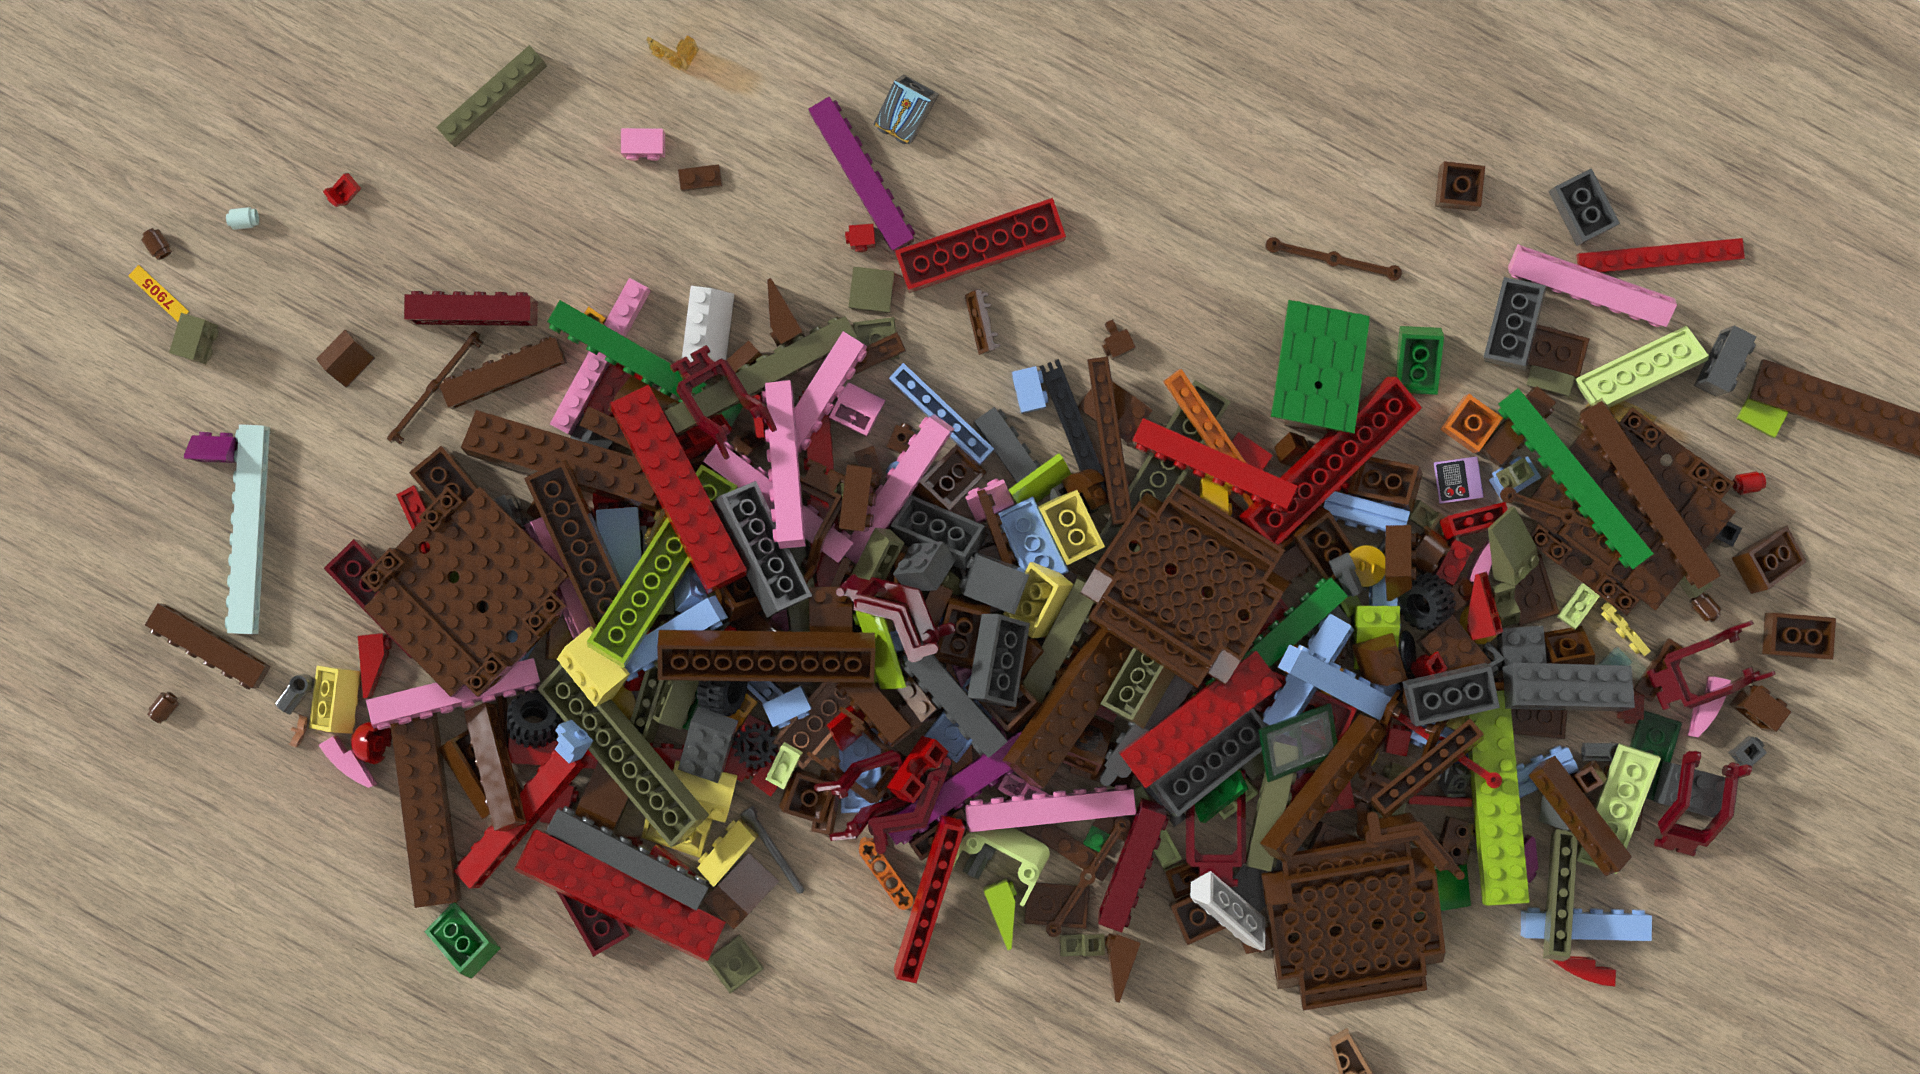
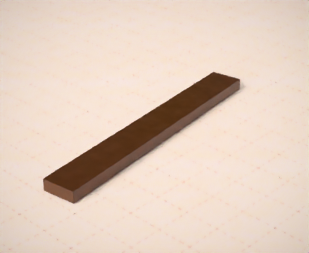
[1087,356,1132,525]

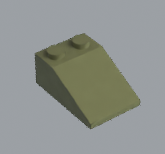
[1488,506,1539,586]

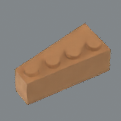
[1329,1028,1374,1074]

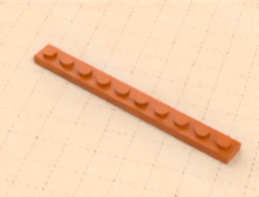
[1163,369,1294,549]

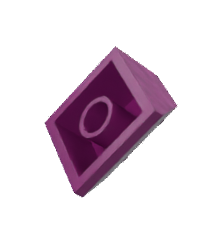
[184,432,238,463]

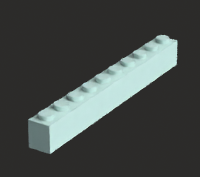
[225,425,270,634]

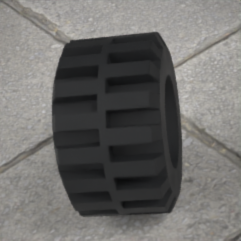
[1397,573,1456,631]
[697,681,748,716]
[507,691,561,749]

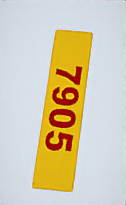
[128,265,189,322]

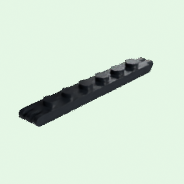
[1039,359,1109,504]

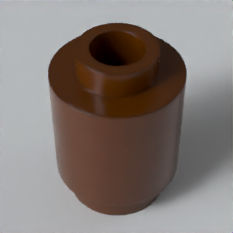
[141,228,172,260]
[1690,592,1721,622]
[147,692,179,724]

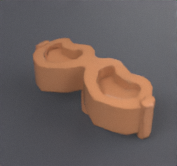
[288,714,308,748]

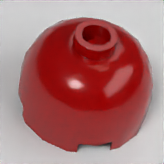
[351,722,392,765]

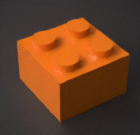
[1440,394,1503,453]

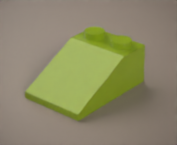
[1354,606,1400,669]
[983,878,1017,950]

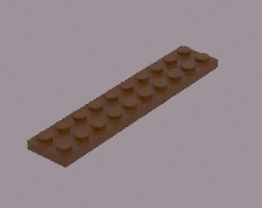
[1749,359,1920,458]

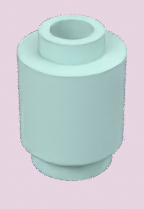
[226,207,259,230]

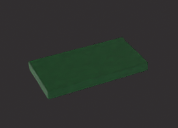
[1630,710,1683,800]

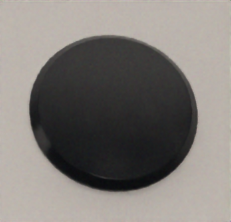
[1400,630,1416,672]

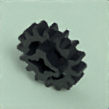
[732,723,779,769]

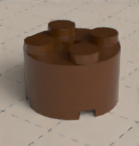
[1412,526,1451,574]

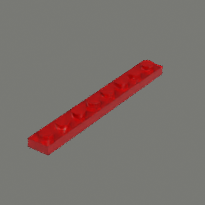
[1576,238,1745,273]

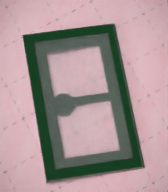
[1259,703,1337,782]

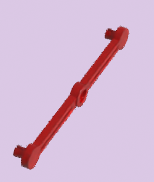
[1383,713,1502,789]

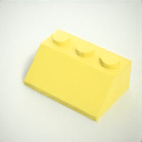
[1038,490,1105,565]
[1004,562,1074,638]
[557,626,630,707]
[309,666,361,734]
[673,761,738,822]
[641,818,713,858]
[697,819,759,887]

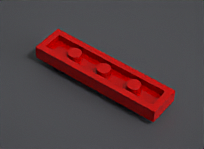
[396,485,430,554]

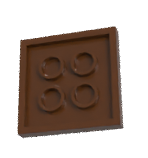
[1558,484,1649,571]

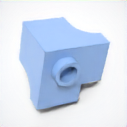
[555,719,594,764]

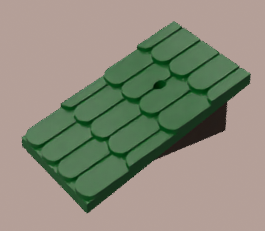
[1270,300,1370,434]

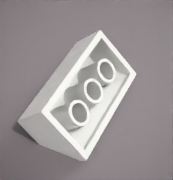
[682,286,735,362]
[1190,871,1265,951]

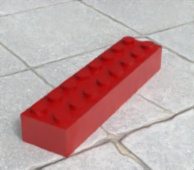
[895,198,1066,293]
[1119,651,1282,788]

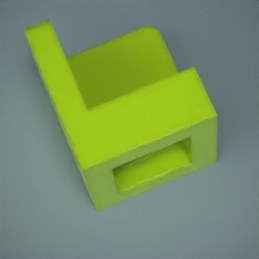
[1339,595,1362,617]

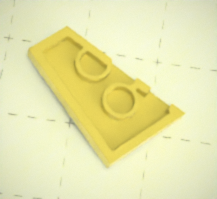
[1600,602,1651,656]

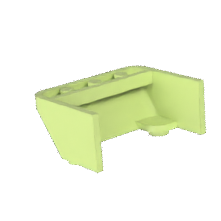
[953,828,1050,907]

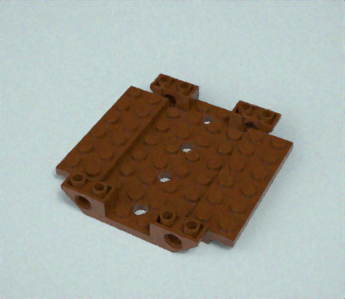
[1520,407,1736,616]
[1080,483,1290,688]
[361,487,569,697]
[1261,840,1446,1011]

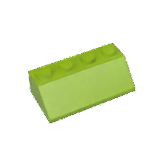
[852,610,906,689]

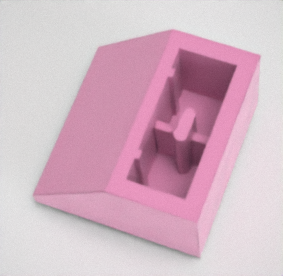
[829,382,886,438]
[965,478,1014,523]

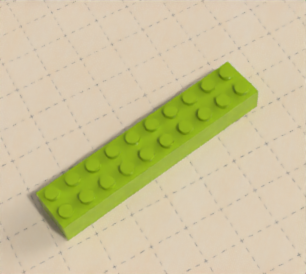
[587,464,738,668]
[1465,691,1530,906]

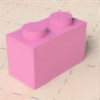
[621,128,665,161]

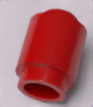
[1732,471,1766,495]

